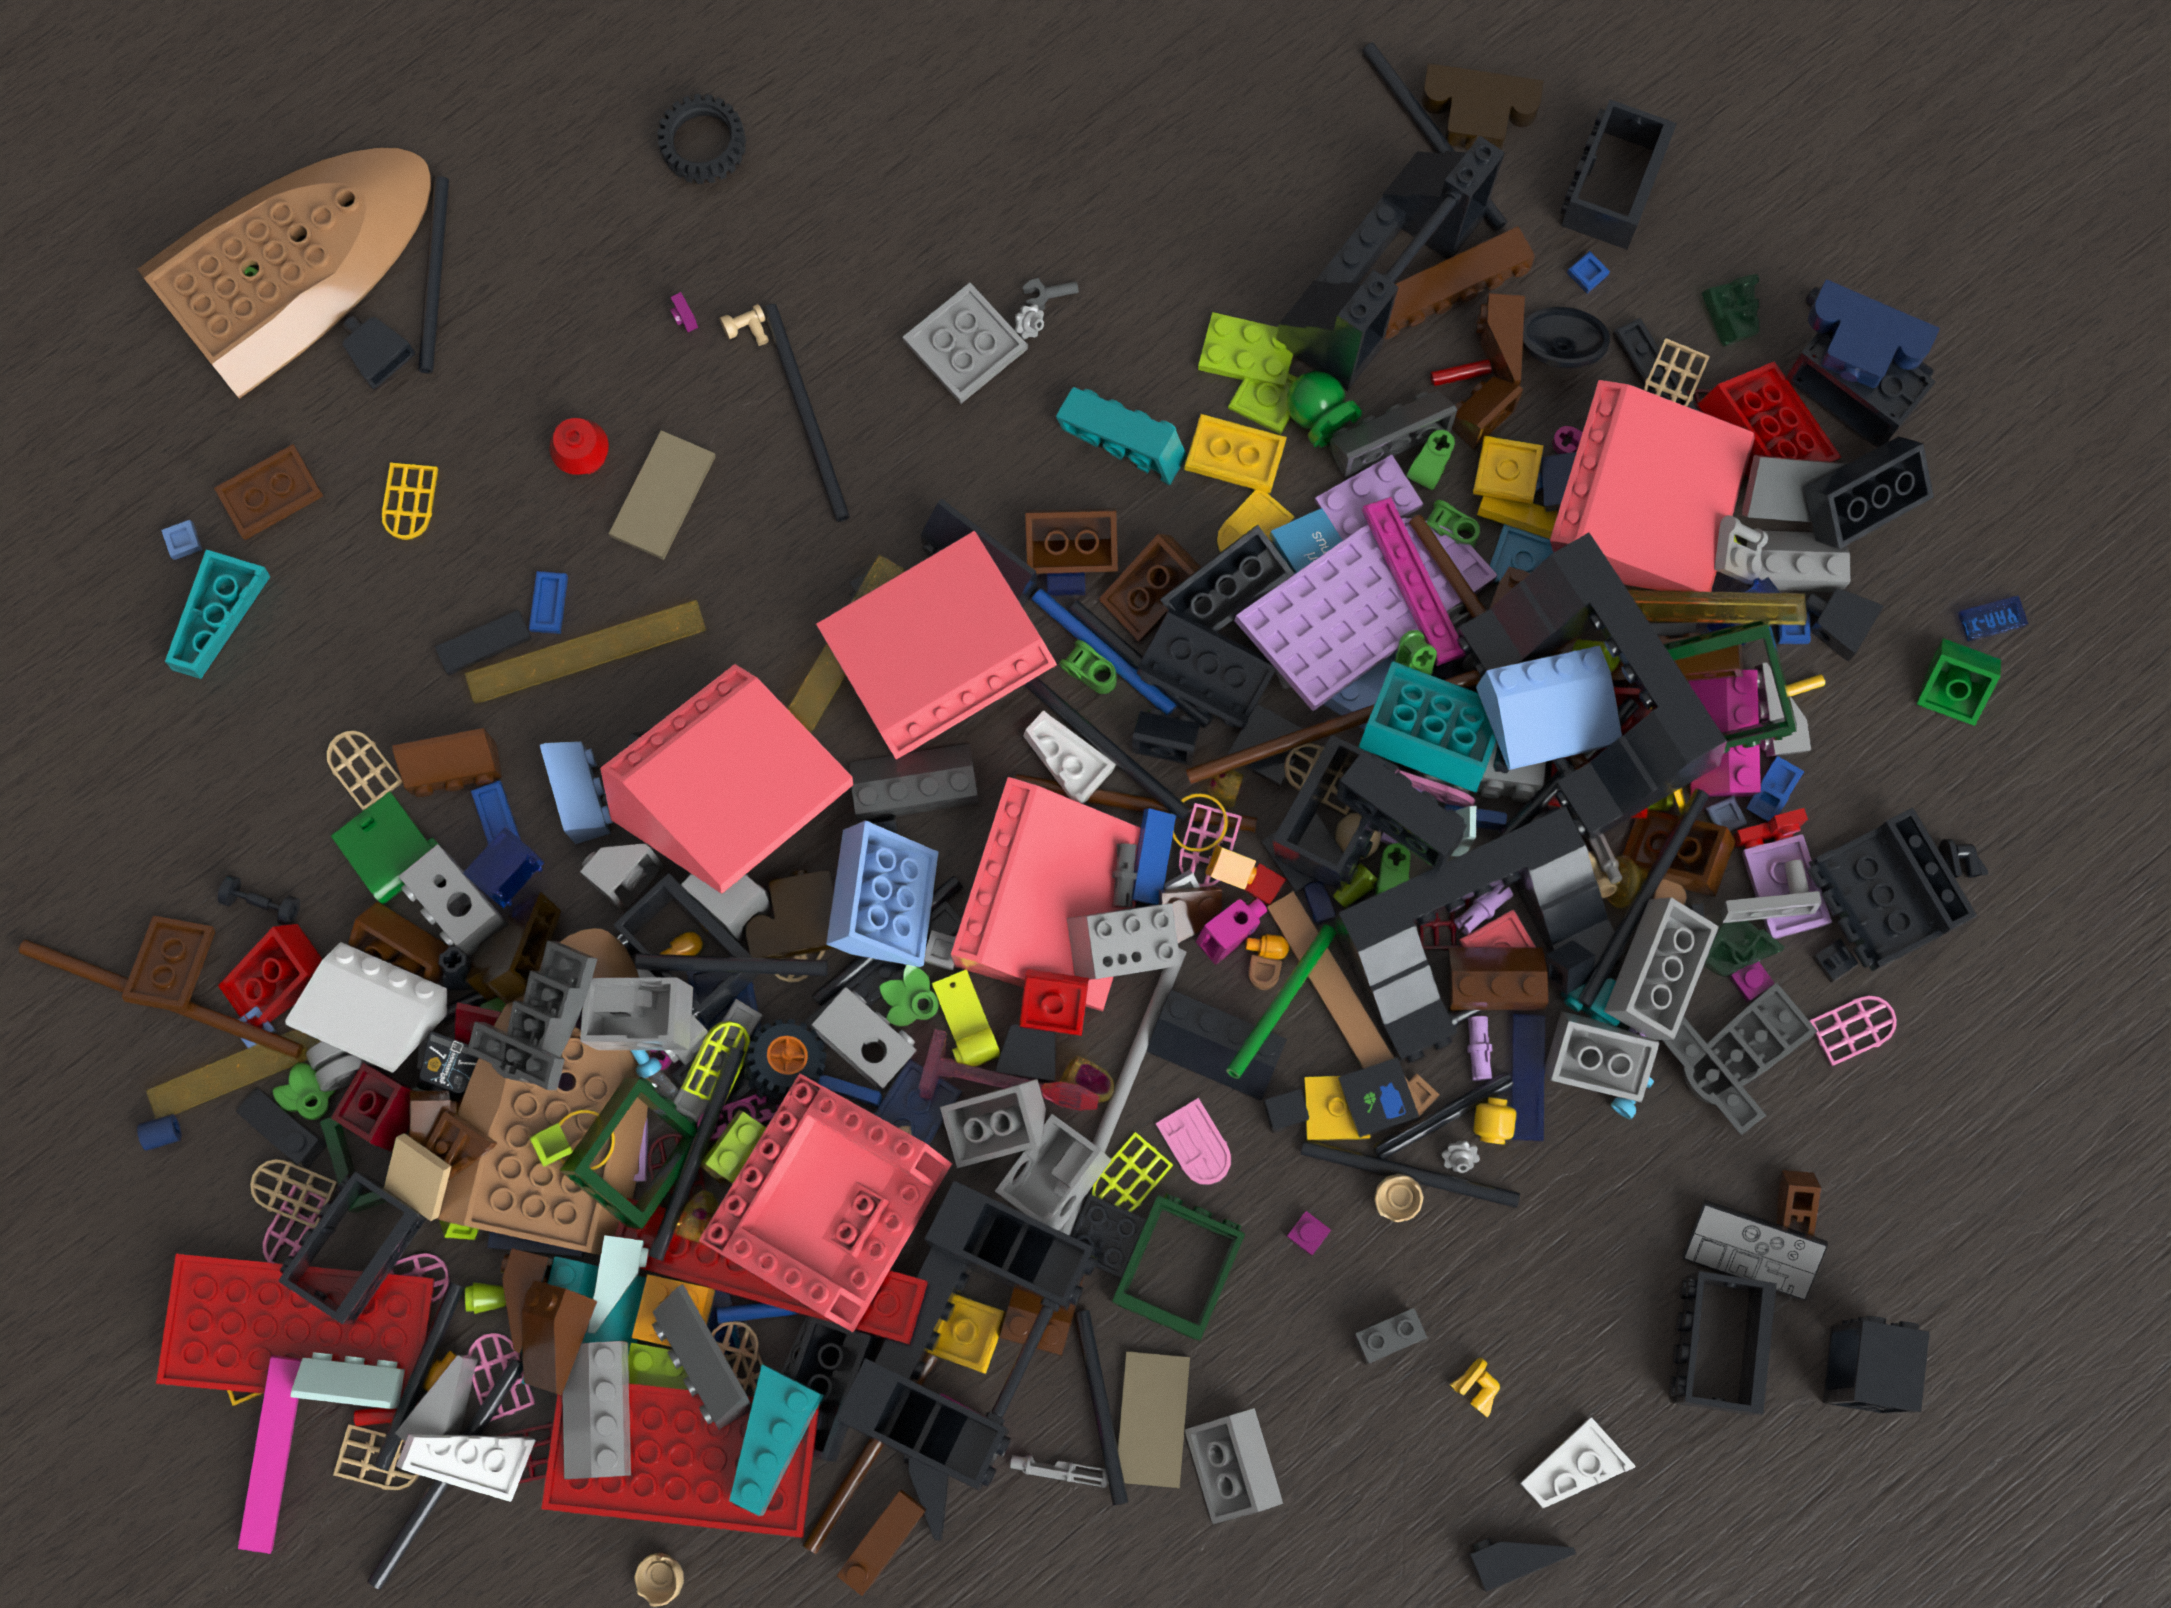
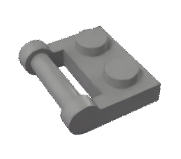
[1714,515,1768,584]

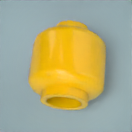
[1473,1097,1516,1144]

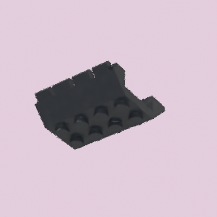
[1807,807,1977,971]

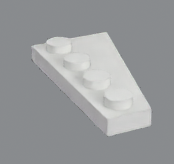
[396,1434,535,1502]

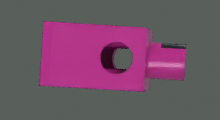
[1196,897,1267,965]

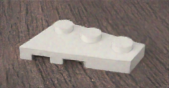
[1023,711,1116,804]
[1520,1417,1636,1508]

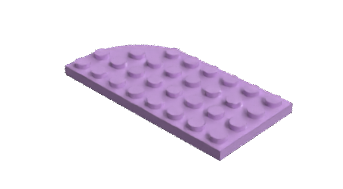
[1234,518,1498,711]

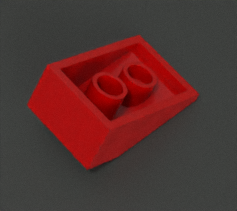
[218,924,323,1028]

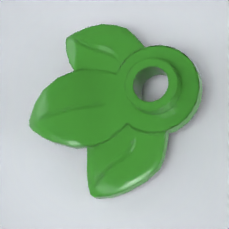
[879,965,939,1026]
[273,1062,336,1120]

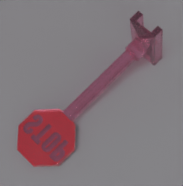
[919,1029,1099,1111]

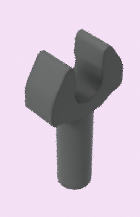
[1023,278,1079,310]

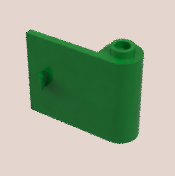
[331,791,441,905]

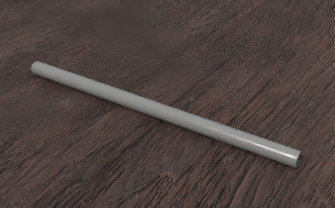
[1060,948,1187,1236]

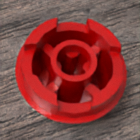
[549,418,609,475]

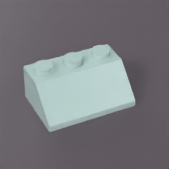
[290,1352,405,1409]

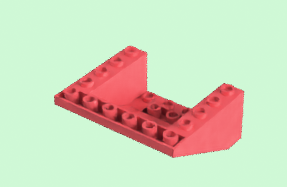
[1550,380,1755,600]
[816,531,1057,760]
[600,664,853,894]
[951,777,1141,1012]
[699,1073,952,1332]

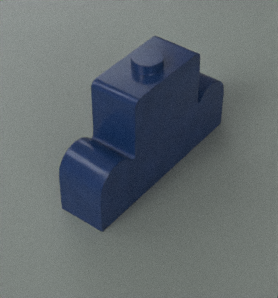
[1808,279,1940,388]

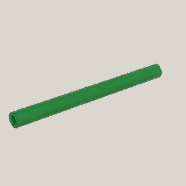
[1226,925,1337,1079]

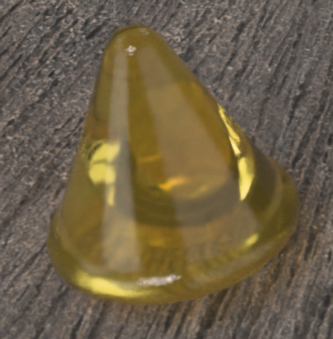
[1605,855,1648,908]

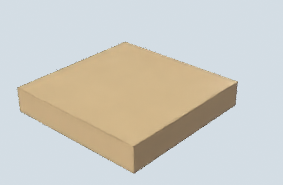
[384,1134,452,1221]

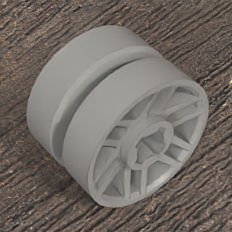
[306,1041,375,1092]

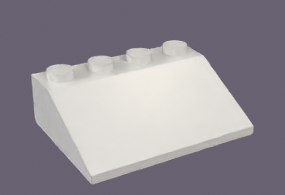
[285,942,447,1073]

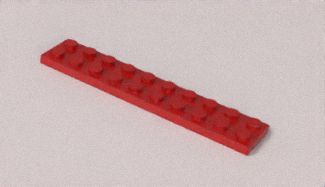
[615,1198,928,1345]

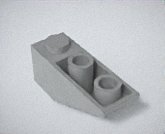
[1754,663,1811,757]

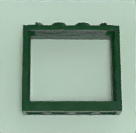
[1663,618,1797,754]

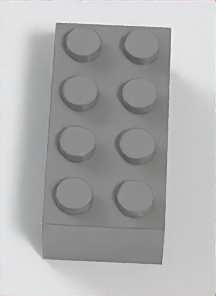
[1414,743,1546,803]
[1604,897,1719,1040]

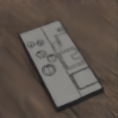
[1682,1199,1828,1301]

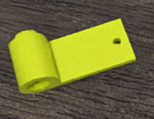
[932,969,1001,1070]

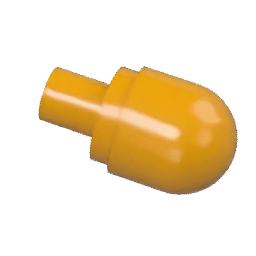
[660,932,703,956]
[1245,934,1289,960]
[424,1351,457,1391]

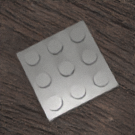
[903,283,1028,404]

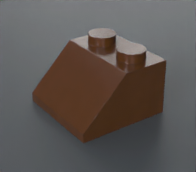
[1452,376,1523,450]

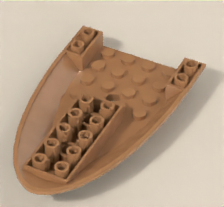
[137,148,431,399]
[436,928,650,1255]

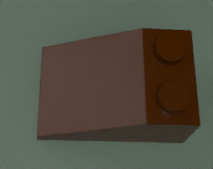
[1476,293,1525,385]
[1099,534,1201,642]
[1620,809,1736,897]
[501,1248,554,1353]
[1000,1275,1085,1356]
[521,1280,597,1395]

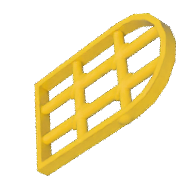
[382,463,438,540]

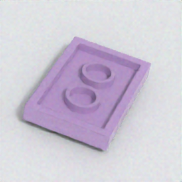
[1314,455,1423,541]
[1741,834,1832,940]

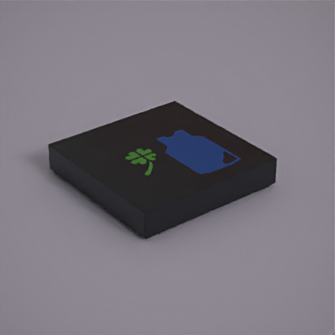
[1338,1057,1419,1138]

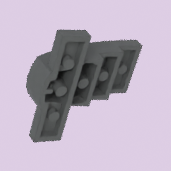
[467,941,597,1090]
[1662,982,1818,1135]

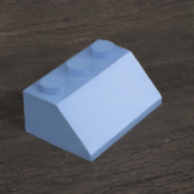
[540,741,613,844]

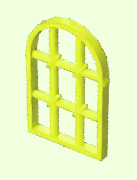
[681,1021,750,1105]
[1092,1132,1173,1212]

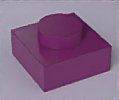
[670,292,698,332]
[1729,958,1775,1003]
[1287,1211,1331,1256]

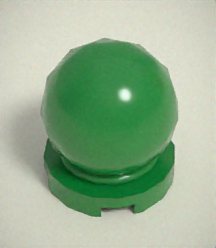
[1287,370,1362,448]

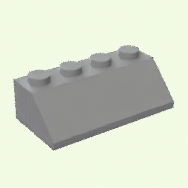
[563,1341,631,1479]

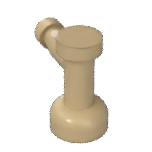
[719,304,769,346]
[1588,851,1617,898]

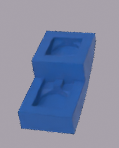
[1746,756,1804,822]

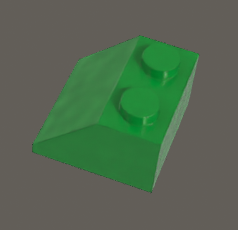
[1917,638,2001,726]

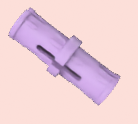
[1455,882,1513,935]
[1467,1016,1493,1081]

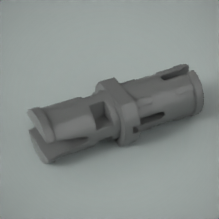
[1112,843,1137,908]

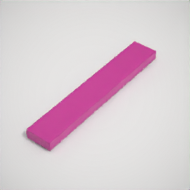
[1362,497,1465,666]
[238,1355,302,1554]

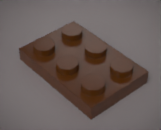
[214,444,324,540]
[122,916,215,1013]

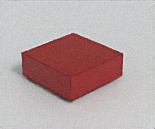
[1243,863,1286,906]

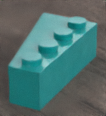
[1056,387,1187,485]
[165,549,270,679]
[729,1365,824,1516]

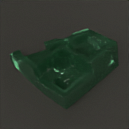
[1701,274,1759,347]
[1704,921,1785,977]

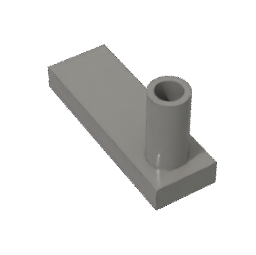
[1720,860,1822,923]

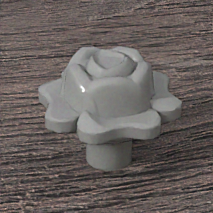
[1015,304,1044,339]
[1442,1140,1480,1173]

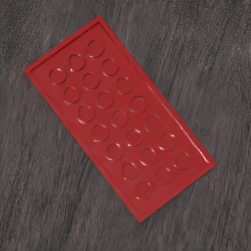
[156,1254,435,1407]
[541,1384,819,1538]

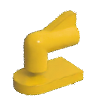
[1450,1358,1500,1417]

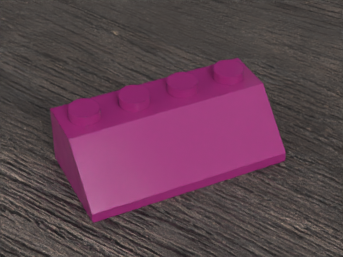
[1688,670,1761,797]

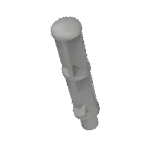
[1585,834,1622,883]
[1010,1455,1108,1488]

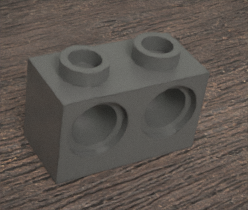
[1353,1308,1427,1365]

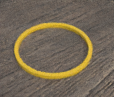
[1171,794,1228,852]
[559,1110,615,1170]

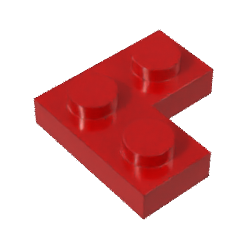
[1733,808,1808,849]

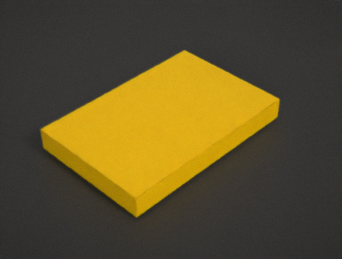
[1184,414,1287,493]

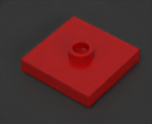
[1019,969,1089,1036]

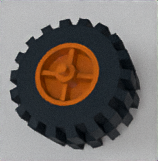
[743,1019,826,1104]

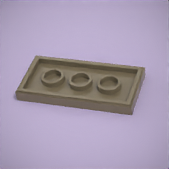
[609,430,716,560]
[1118,1352,1190,1488]

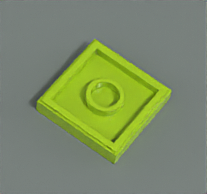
[1228,373,1298,435]

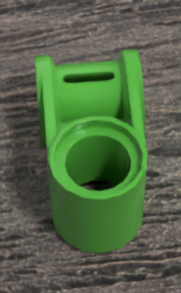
[1406,430,1455,491]
[1425,500,1480,548]
[1395,630,1437,675]
[1059,639,1117,694]
[1376,843,1411,895]

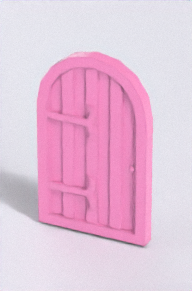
[1156,1098,1231,1185]

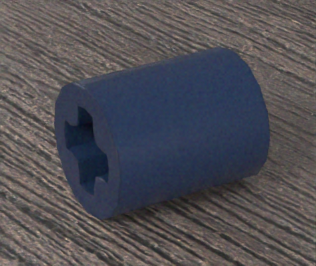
[137,1114,182,1151]

